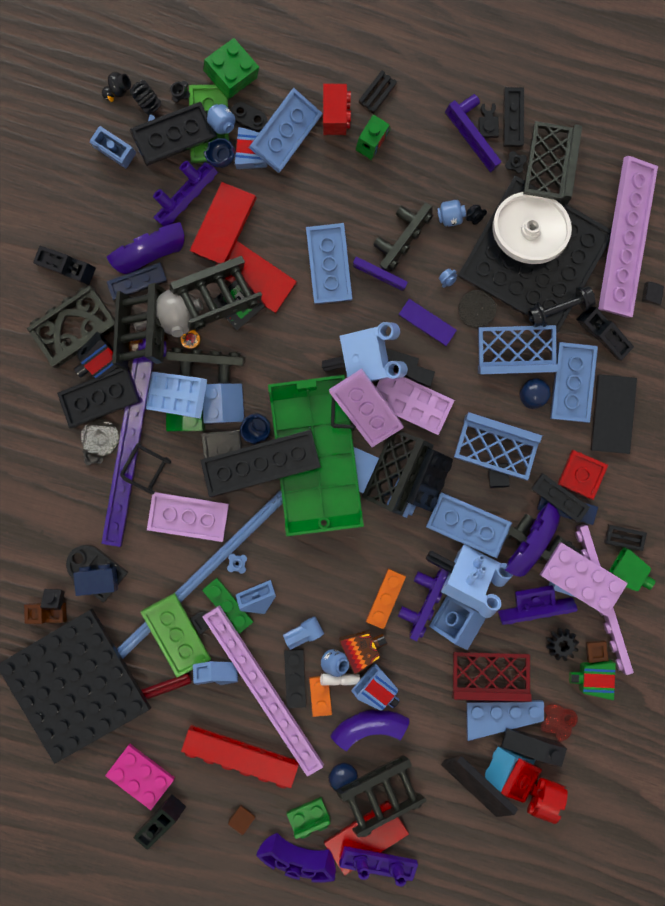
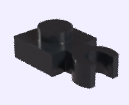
[478,103,499,138]

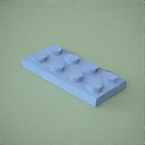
[146,372,207,419]

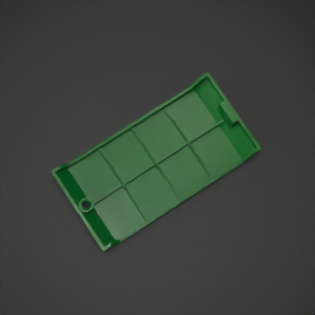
[268,375,364,537]

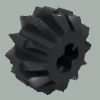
[130,80,161,115]
[546,628,579,661]

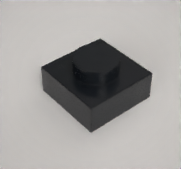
[40,589,65,610]

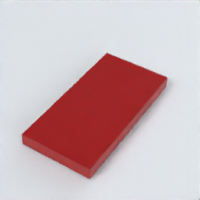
[190,182,257,264]
[215,241,297,314]
[324,800,409,875]

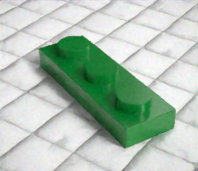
[202,577,254,634]

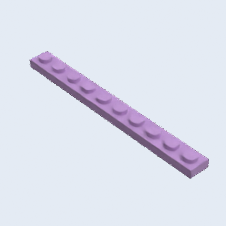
[203,605,324,777]

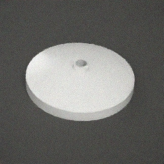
[493,192,572,264]

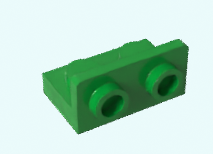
[286,797,331,839]

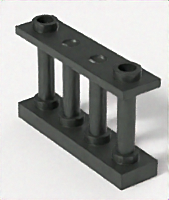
[170,256,262,331]
[112,283,166,370]
[336,755,427,838]

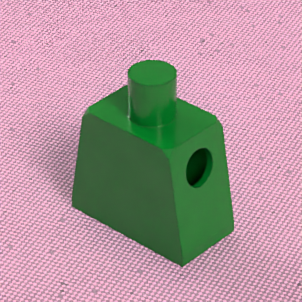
[609,547,656,592]

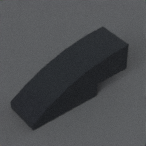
[386,348,435,387]

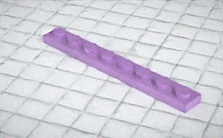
[575,524,634,675]

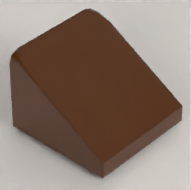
[228,805,256,836]

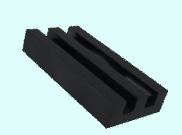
[359,70,397,114]
[604,524,647,551]

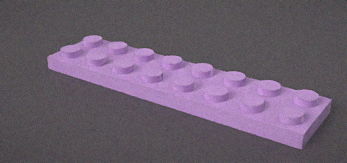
[598,156,658,318]

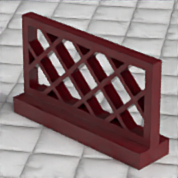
[452,652,532,702]

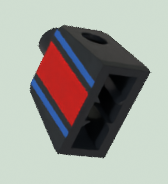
[74,331,119,379]

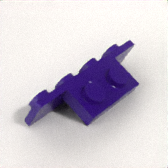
[498,585,578,625]

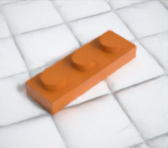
[366,569,406,629]

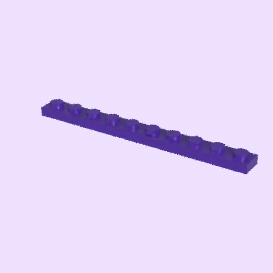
[101,357,154,547]

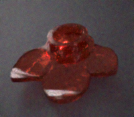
[541,704,578,742]

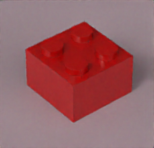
[323,84,351,135]

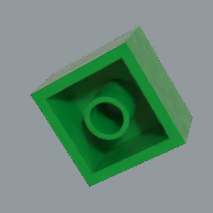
[203,38,259,100]

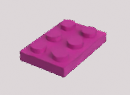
[105,744,175,810]

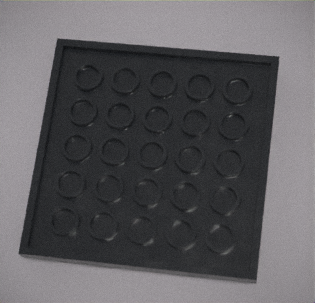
[457,175,611,333]
[0,608,151,764]

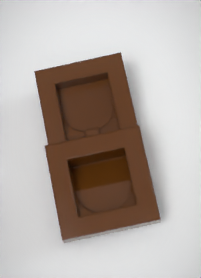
[24,603,67,624]

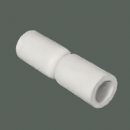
[320,674,360,686]

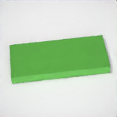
[189,85,229,163]
[140,593,211,678]

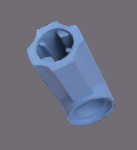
[283,616,324,650]

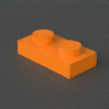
[309,676,332,717]

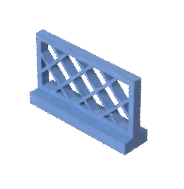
[478,325,558,374]
[453,412,542,481]

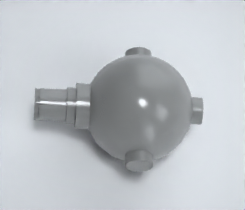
[133,290,203,337]

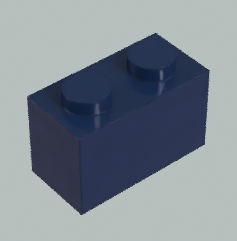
[73,564,118,596]

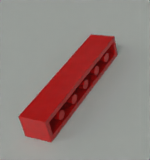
[181,725,299,789]

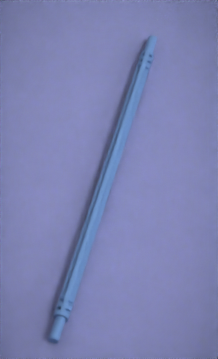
[117,490,283,659]

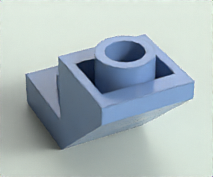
[193,661,238,685]

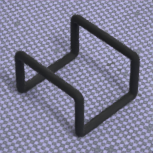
[331,397,356,430]
[120,443,171,495]

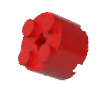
[527,778,568,824]

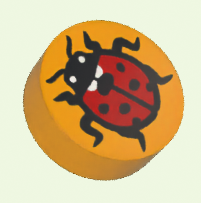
[181,330,201,349]

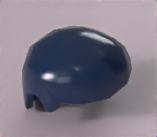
[204,138,235,168]
[519,378,551,409]
[240,413,271,444]
[328,763,358,791]

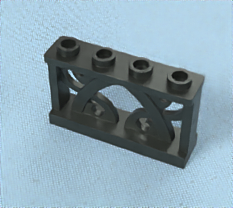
[27,286,115,368]

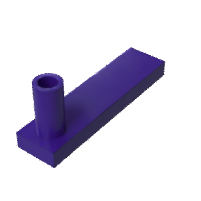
[445,94,502,173]

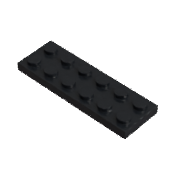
[200,429,322,498]

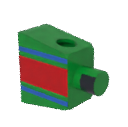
[355,115,391,161]
[569,659,616,700]

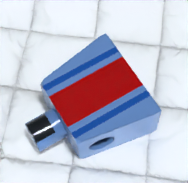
[235,127,268,169]
[351,663,399,711]

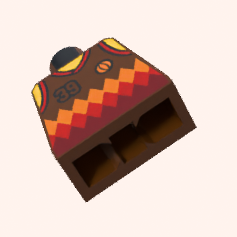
[339,630,388,674]

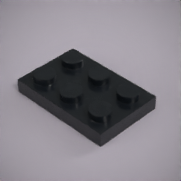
[407,448,453,512]

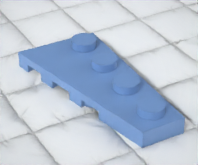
[466,700,544,741]

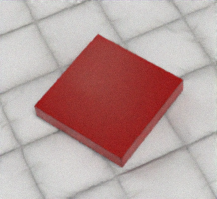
[558,450,608,500]
[501,758,542,803]

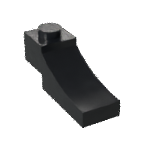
[33,245,96,285]
[576,306,634,361]

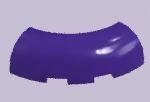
[107,222,184,274]
[505,502,560,577]
[330,710,409,752]
[256,833,336,883]

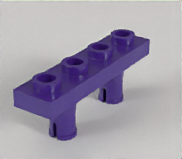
[153,161,218,227]
[398,568,449,641]
[339,846,418,887]

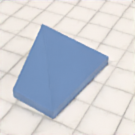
[236,580,276,614]

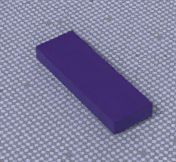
[353,257,408,291]
[398,299,457,347]

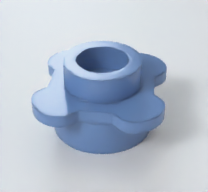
[439,269,457,288]
[227,554,247,574]

